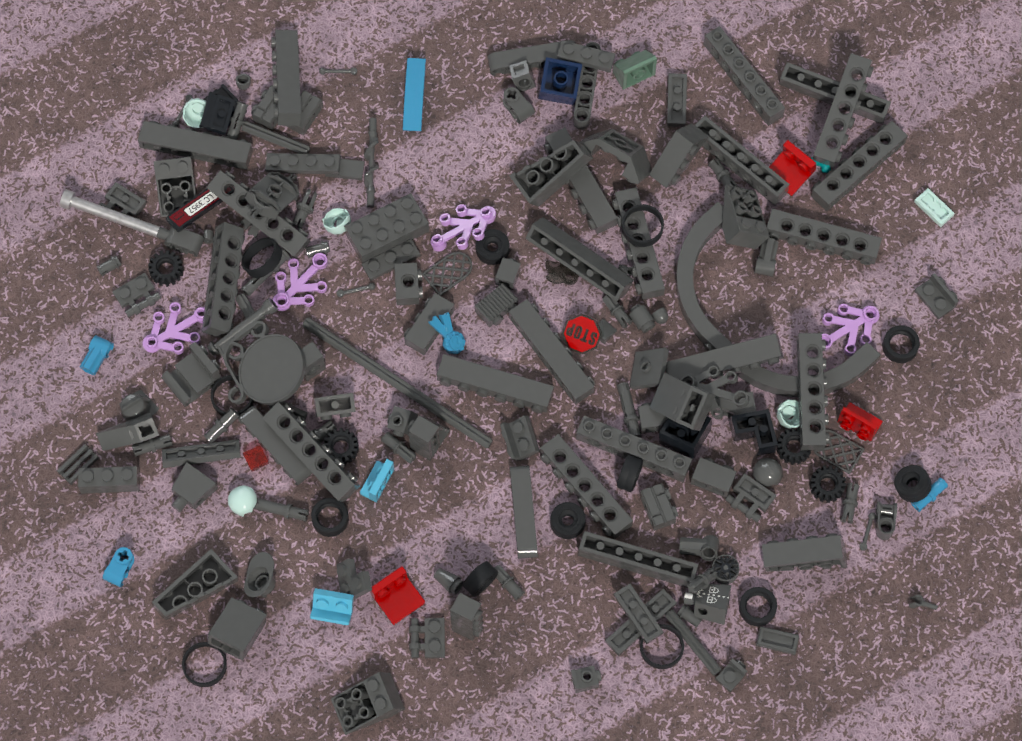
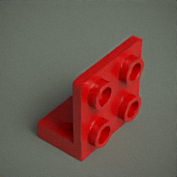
[769,140,816,196]
[837,402,883,441]
[370,566,425,625]

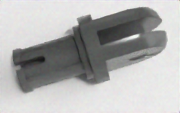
[293,189,317,229]

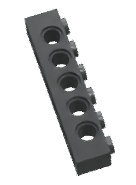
[703,26,785,126]
[813,53,874,167]
[695,115,790,206]
[811,121,908,211]
[206,170,310,259]
[612,187,665,300]
[767,209,882,265]
[202,222,245,338]
[796,333,829,450]
[262,401,360,502]
[576,416,692,483]
[540,434,633,540]

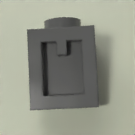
[715,658,747,692]

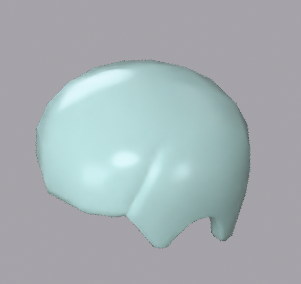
[183,98,206,128]
[322,208,351,235]
[777,400,800,429]
[228,485,257,517]

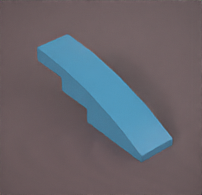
[403,58,426,131]

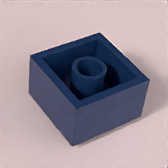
[538,57,582,105]

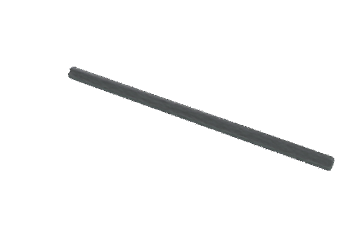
[302,317,493,448]

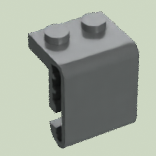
[161,342,221,407]

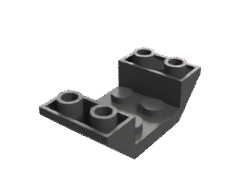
[580,129,652,185]

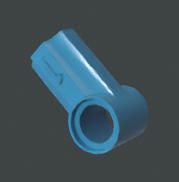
[80,335,114,375]

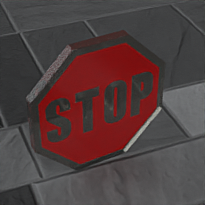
[562,313,602,354]

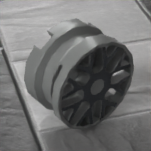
[711,555,739,585]

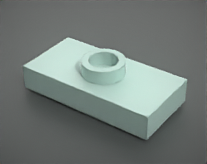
[914,188,955,227]

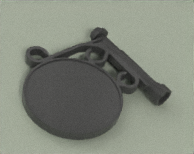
[207,297,306,405]

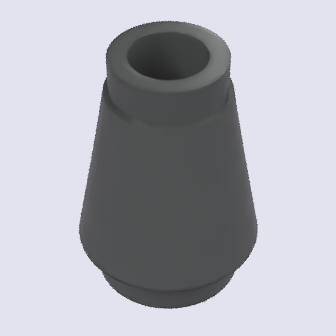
[434,568,464,594]

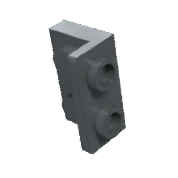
[915,273,958,320]
[500,415,540,461]

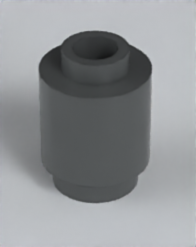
[629,304,656,333]

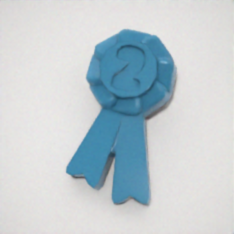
[428,312,466,354]

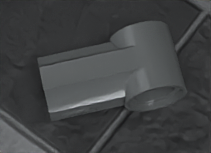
[754,238,779,277]
[679,535,720,561]

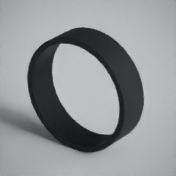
[622,204,664,247]
[241,238,282,278]
[210,375,253,416]
[640,624,684,669]
[182,642,227,687]

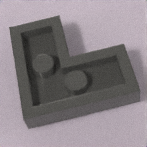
[336,559,372,600]

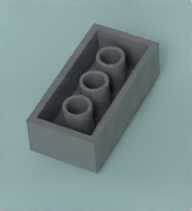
[344,193,429,263]

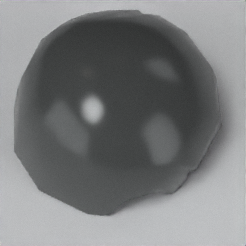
[753,458,783,487]

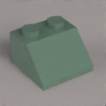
[613,50,657,90]

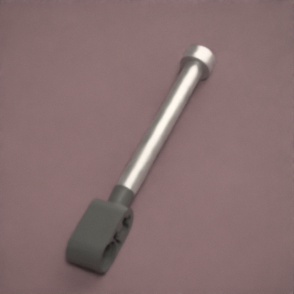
[60,189,204,257]

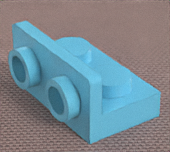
[360,459,395,503]
[310,588,354,625]

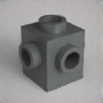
[387,406,419,437]

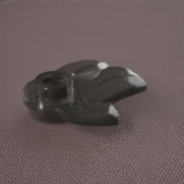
[545,261,579,285]

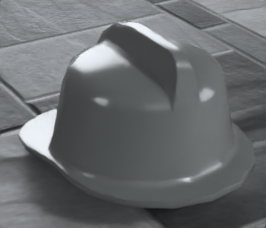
[119,390,159,421]
[244,552,276,597]

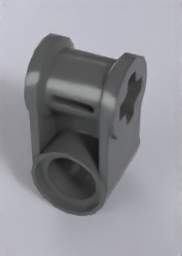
[503,87,535,124]
[876,501,897,540]

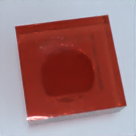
[243,445,269,472]

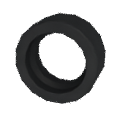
[882,325,920,363]
[311,498,349,537]
[739,587,777,626]

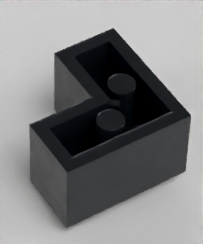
[729,409,778,456]
[659,416,712,459]

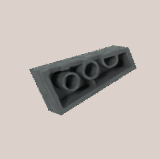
[509,140,593,207]
[762,533,848,572]
[152,549,238,620]

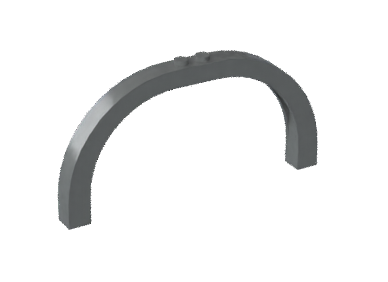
[676,202,881,398]

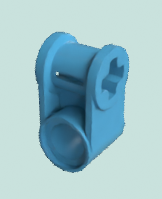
[103,547,135,587]

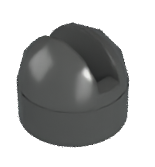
[236,74,251,90]
[652,307,668,324]

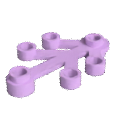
[430,204,496,252]
[273,253,328,311]
[143,302,205,355]
[822,303,880,356]

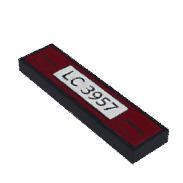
[166,186,234,233]

